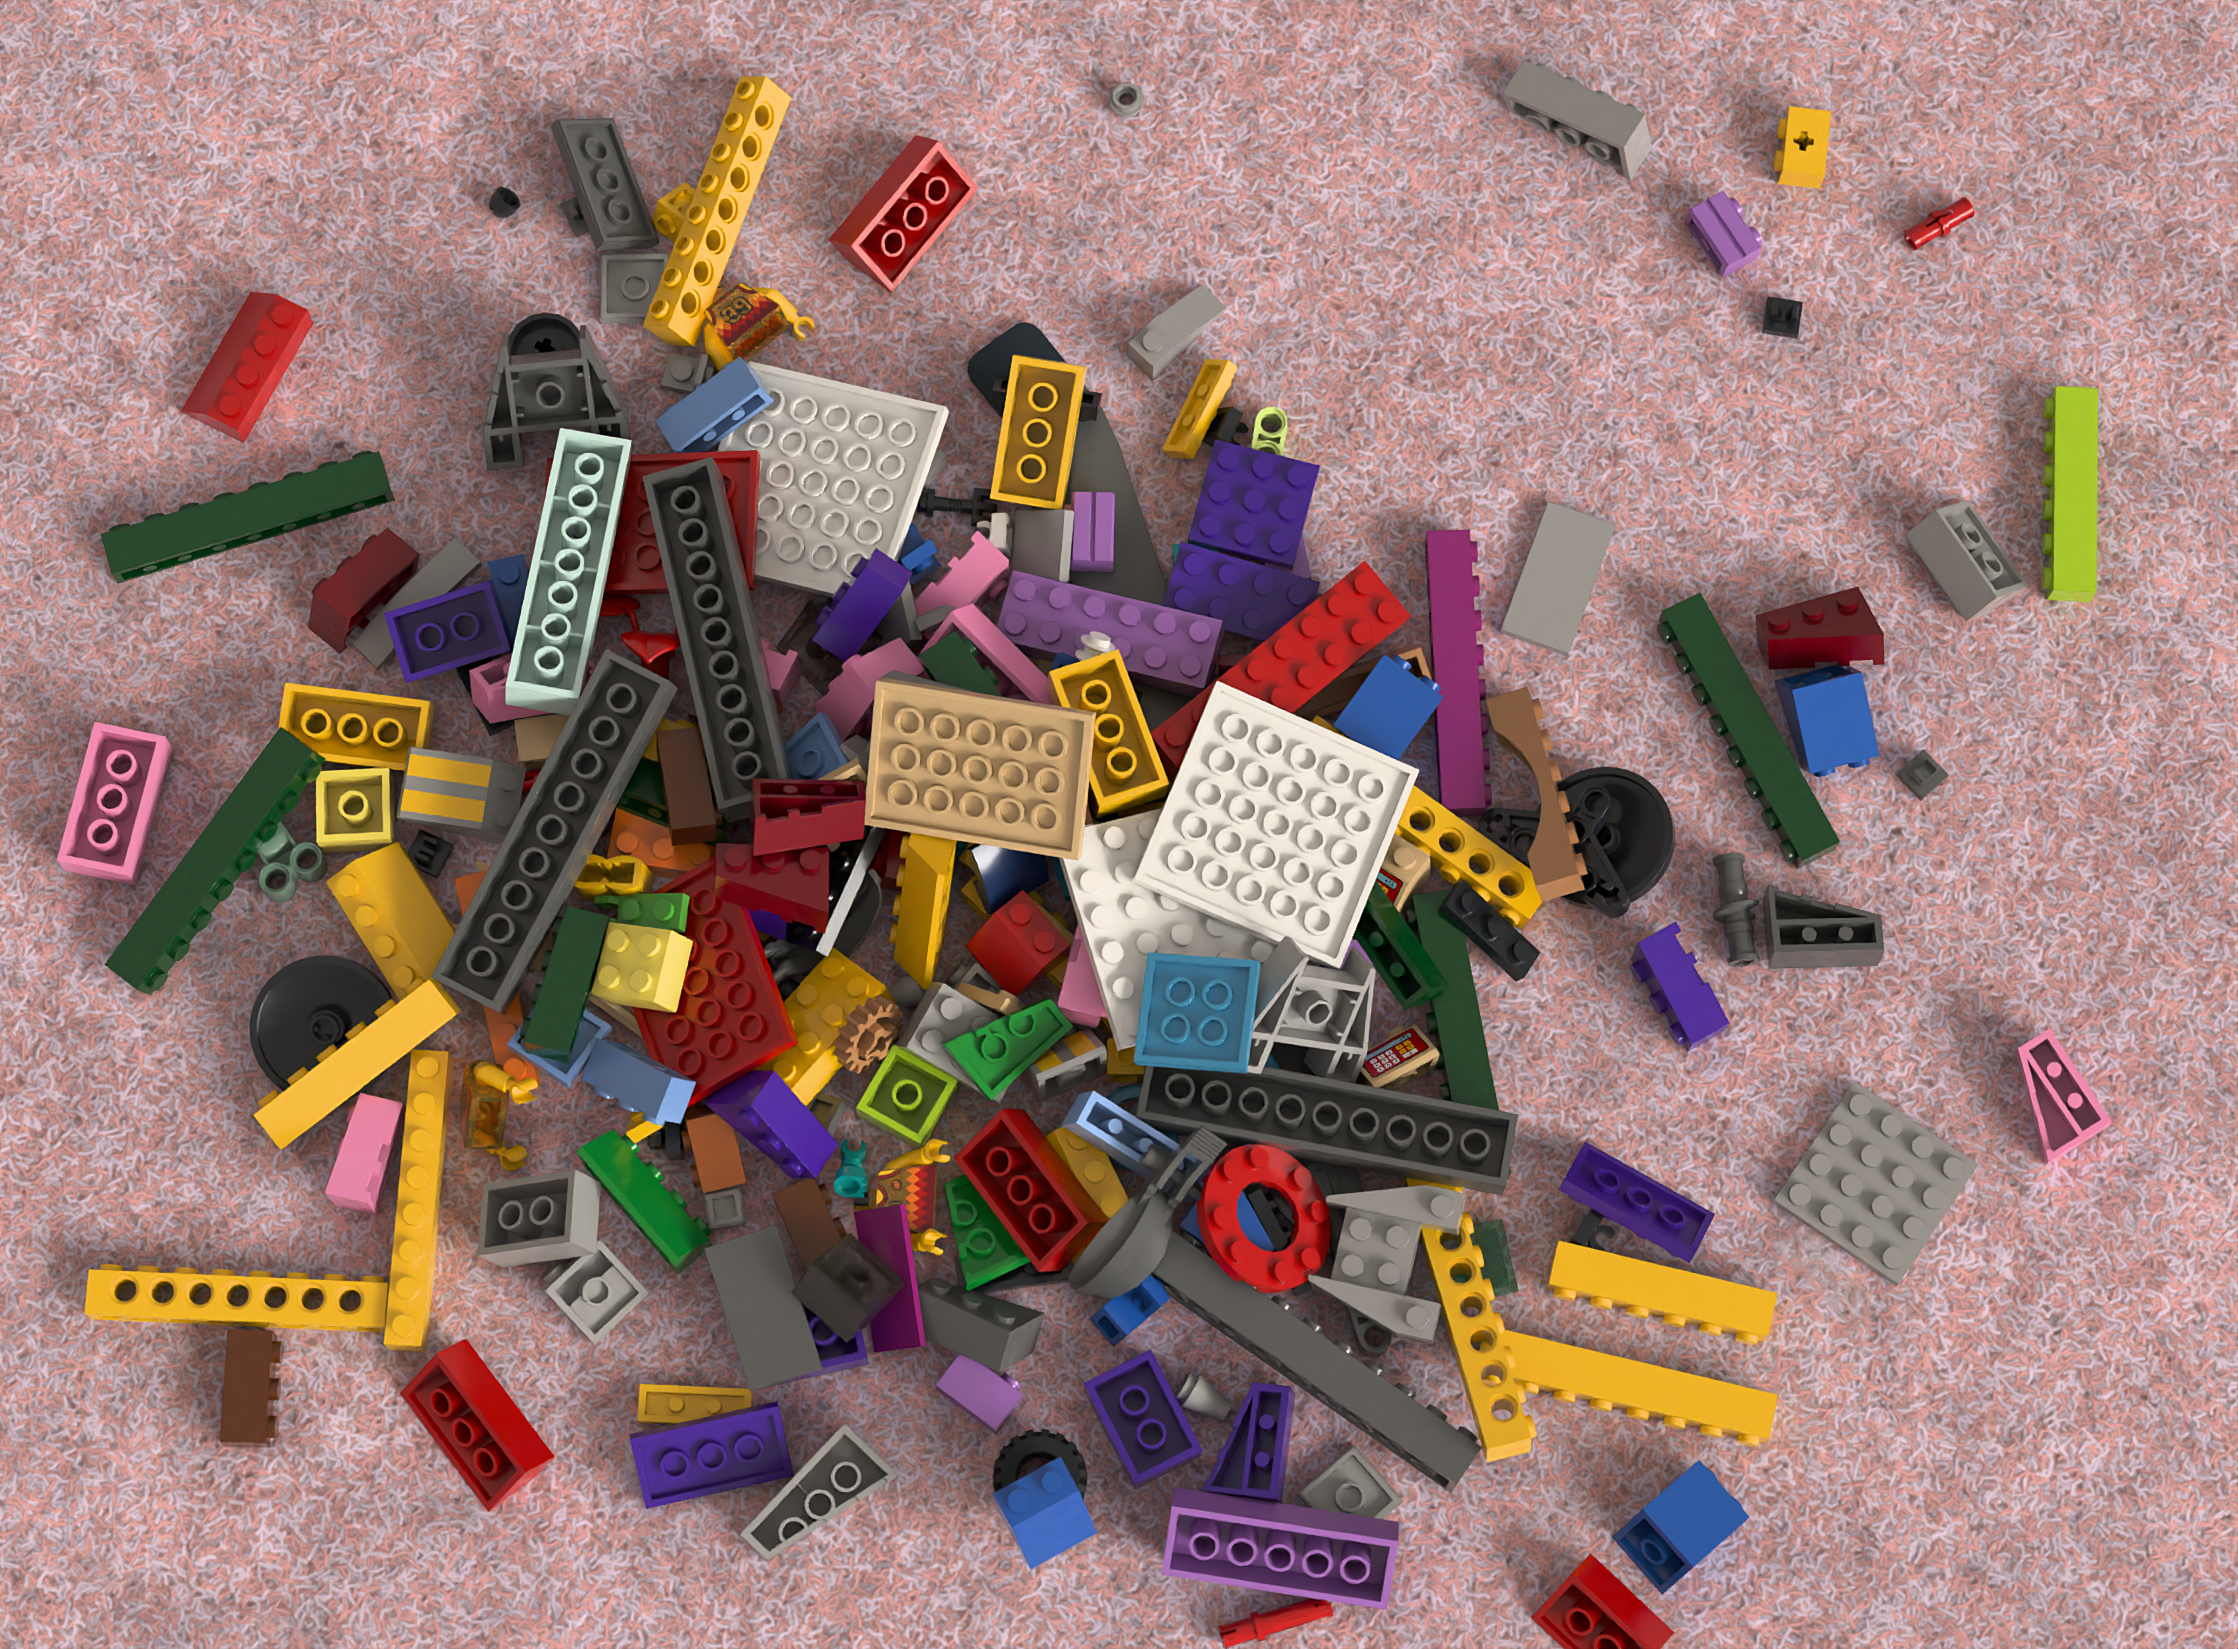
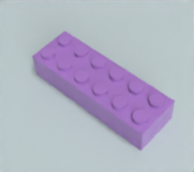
[997,570,1225,697]
[1161,1487,1399,1610]

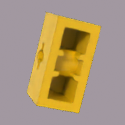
[1773,106,1831,189]

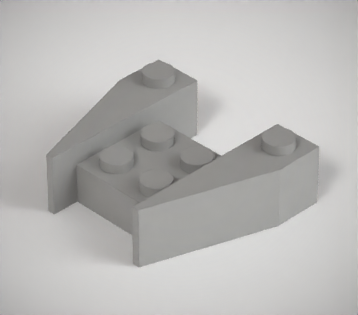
[1248,936,1376,1083]
[1308,1185,1466,1345]

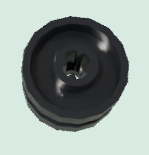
[509,312,581,356]

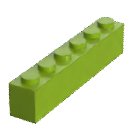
[2041,386,2098,602]

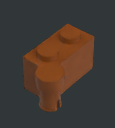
[681,1103,747,1193]

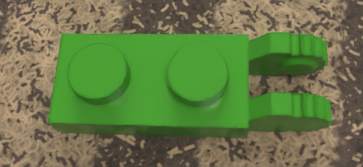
[594,893,690,933]

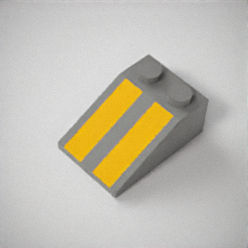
[396,747,526,844]
[1024,1027,1107,1103]

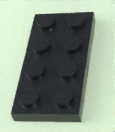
[787,825,887,957]

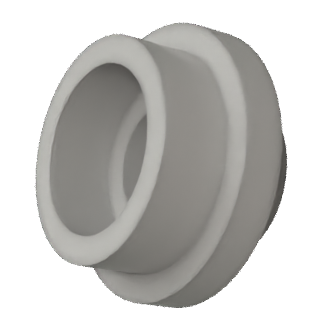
[1109,83,1144,117]

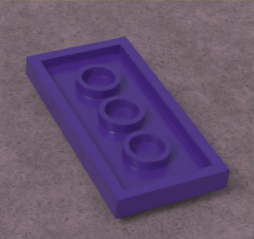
[1162,542,1320,641]
[1558,1142,1715,1263]
[630,1401,794,1509]

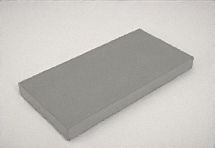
[1500,501,1616,657]

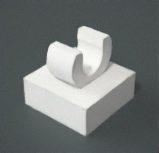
[977,513,1015,558]

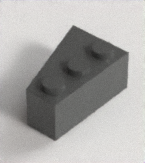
[1763,884,1884,969]
[917,1278,1044,1372]

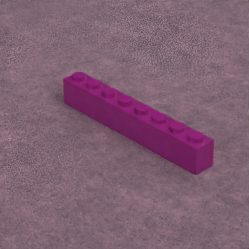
[1425,529,1492,817]

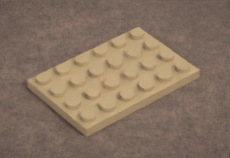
[864,677,1096,860]

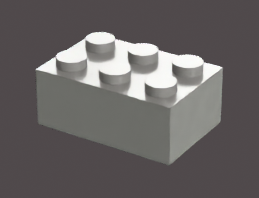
[896,981,1011,1103]
[477,1170,601,1268]

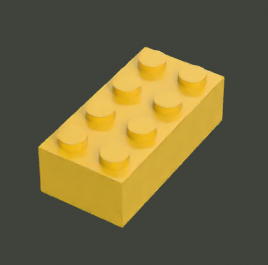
[990,354,1087,510]
[1046,649,1169,819]
[754,947,897,1106]

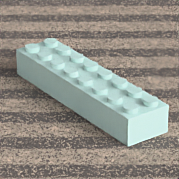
[505,428,632,716]

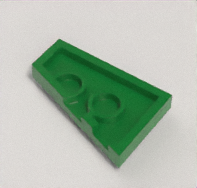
[941,998,1073,1100]
[944,1174,1030,1292]

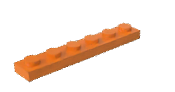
[454,870,541,1093]

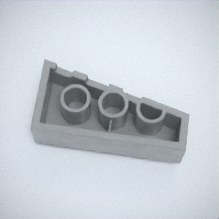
[1503,60,1652,181]
[738,1423,899,1562]

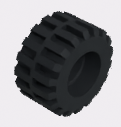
[993,1429,1087,1500]

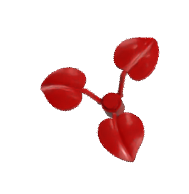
[599,595,681,680]

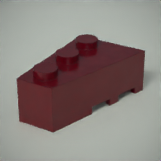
[308,527,420,654]
[1756,586,1885,669]
[750,778,866,856]
[714,843,829,934]

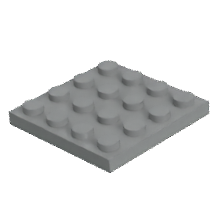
[1773,1081,1978,1286]

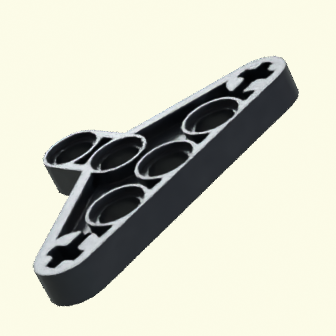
[1479,785,1631,918]

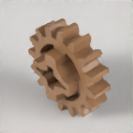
[833,995,904,1073]

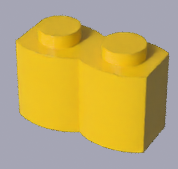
[573,854,654,903]

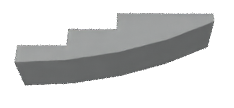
[353,537,482,670]

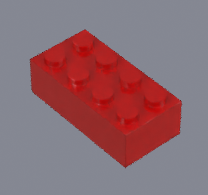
[953,1109,1109,1272]

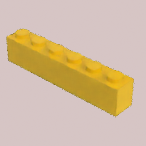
[253,976,461,1150]
[1546,1240,1777,1345]

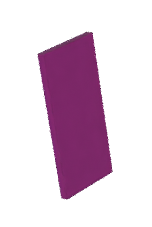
[854,1204,926,1353]

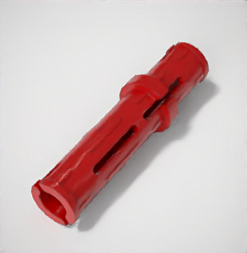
[1218,1598,1333,1649]

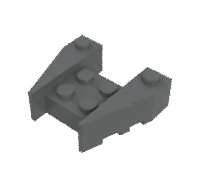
[483,325,631,471]

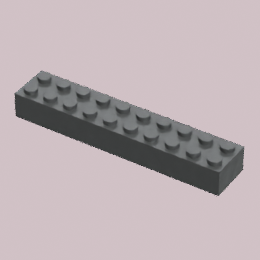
[642,457,793,823]
[431,649,678,1015]
[1136,1066,1518,1196]
[1151,1231,1482,1493]

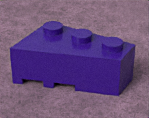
[704,1070,839,1179]
[1202,1382,1295,1503]

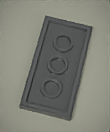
[550,118,660,251]
[705,1225,823,1392]

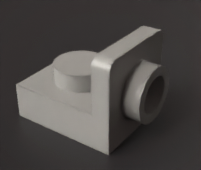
[661,352,716,395]

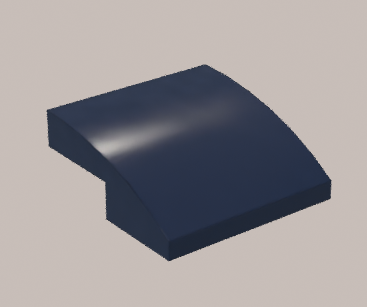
[965,843,1049,915]

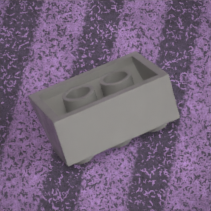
[1905,500,2029,622]

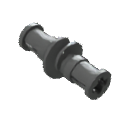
[1712,853,1760,967]

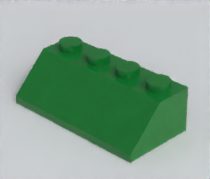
[576,1129,712,1274]

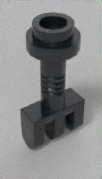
[918,488,997,526]

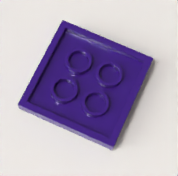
[1188,440,1320,570]

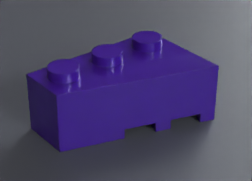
[812,548,912,662]
[1630,921,1729,1051]

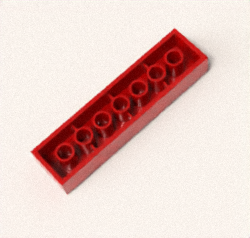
[1150,561,1411,783]

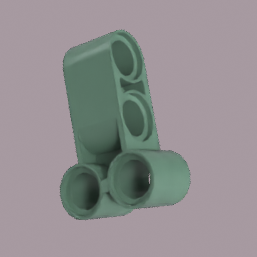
[257,820,328,903]

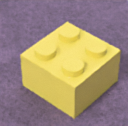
[316,768,396,853]
[592,922,693,1013]

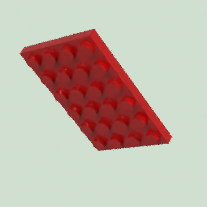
[545,450,760,596]
[610,856,799,1108]

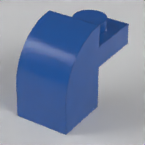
[897,522,941,586]
[1090,1274,1171,1347]

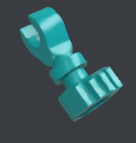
[833,1139,868,1198]

